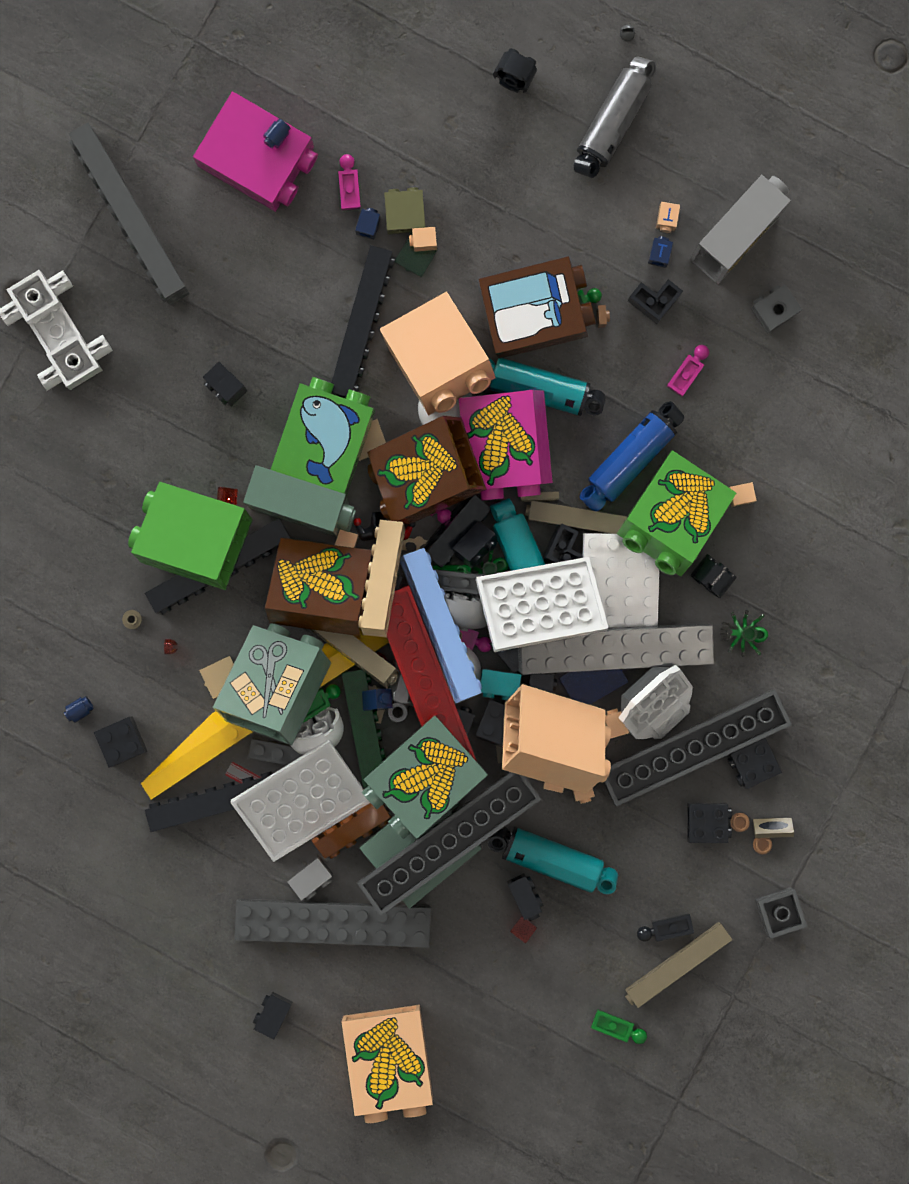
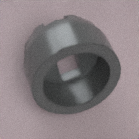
[620,24,635,41]

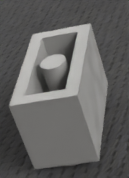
[288,857,333,901]

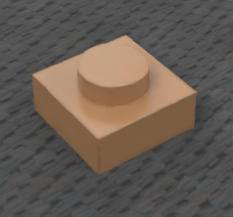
[597,305,610,328]

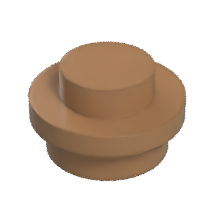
[730,813,750,832]
[753,838,772,854]

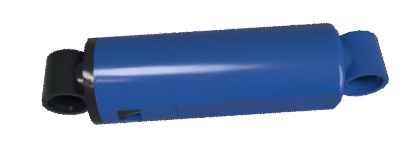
[580,401,684,511]

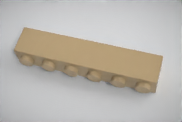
[358,520,405,637]

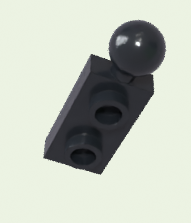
[637,914,694,942]

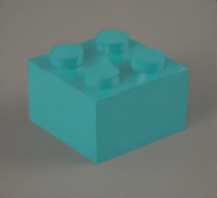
[480,669,521,700]

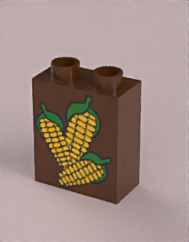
[367,416,487,524]
[265,538,373,636]

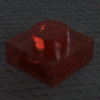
[217,487,238,505]
[510,916,537,943]

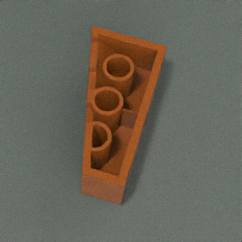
[311,803,391,859]

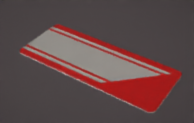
[225,762,261,783]

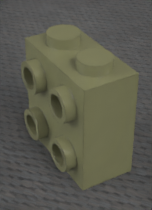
[384,187,425,234]

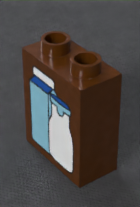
[479,256,596,358]

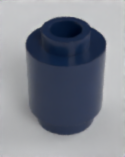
[263,119,291,149]
[64,696,94,723]

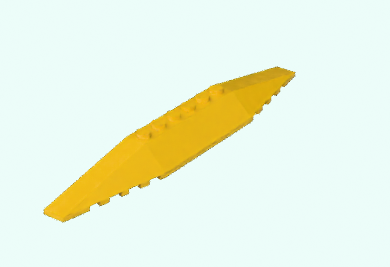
[141,632,389,800]

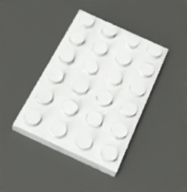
[583,533,659,628]
[476,557,608,652]
[231,740,370,862]

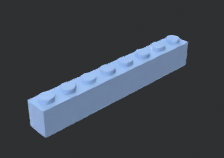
[400,548,482,703]

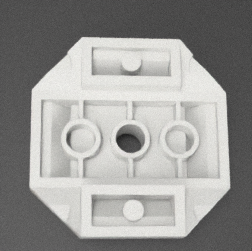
[619,665,693,739]

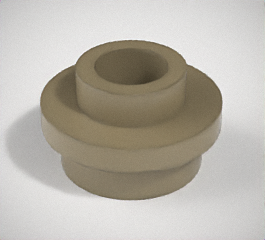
[122,610,142,629]

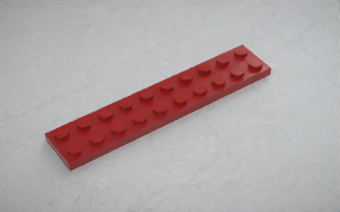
[387,586,477,761]

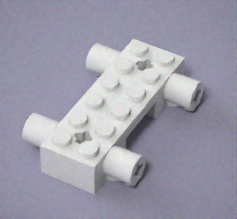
[0,270,113,391]

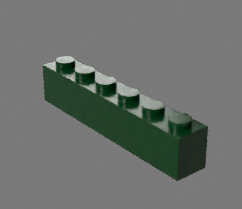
[342,670,386,787]

